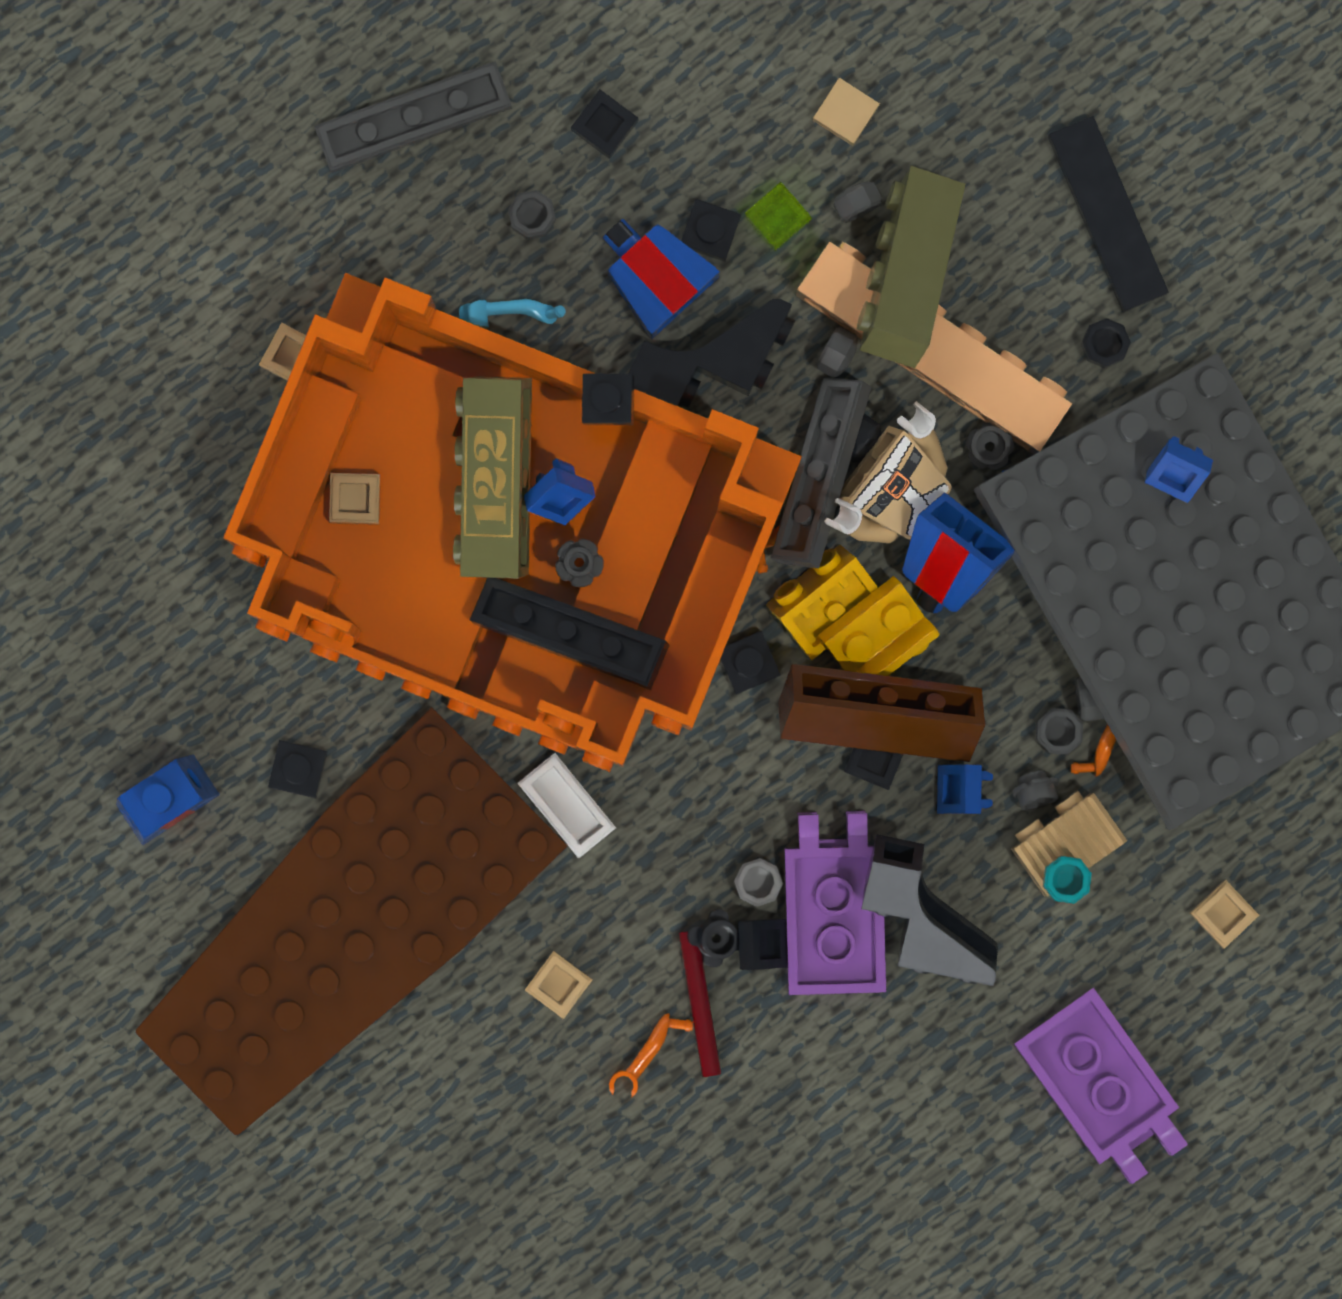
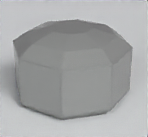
[734,858,783,907]

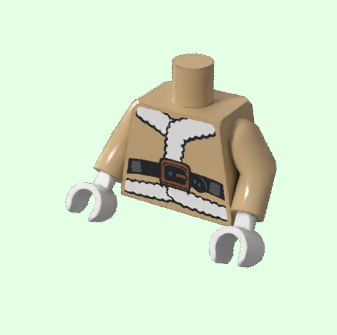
[824,401,952,543]

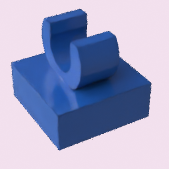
[1144,436,1213,503]
[524,458,596,525]
[937,764,993,814]

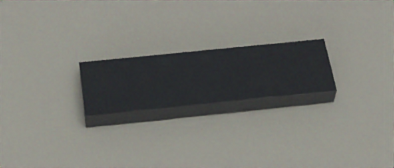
[1048,116,1169,313]
[470,578,669,690]

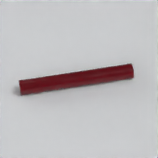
[679,931,721,1077]

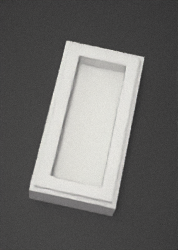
[517,753,616,858]

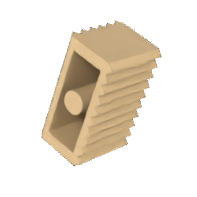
[1011,791,1127,897]

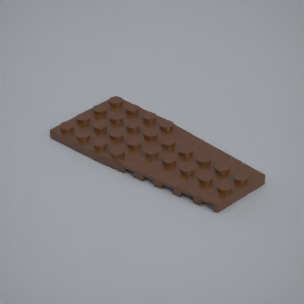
[136,707,568,1135]

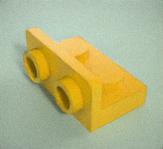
[766,545,878,660]
[817,576,940,676]

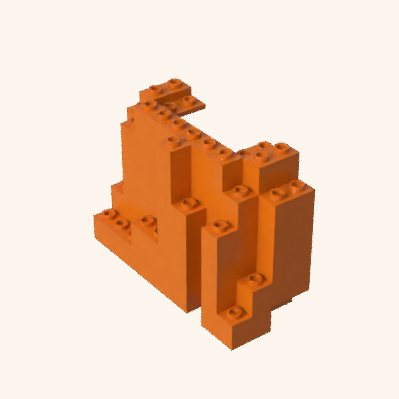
[223,273,802,772]

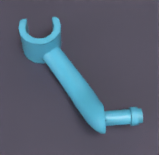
[459,299,566,329]

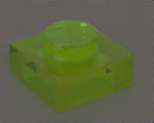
[744,182,812,252]

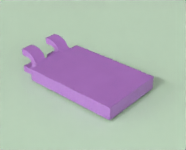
[784,810,886,995]
[1014,988,1188,1184]

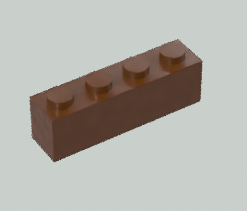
[778,664,985,762]

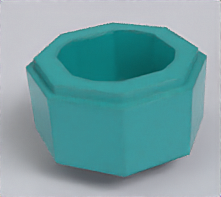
[1042,856,1092,904]

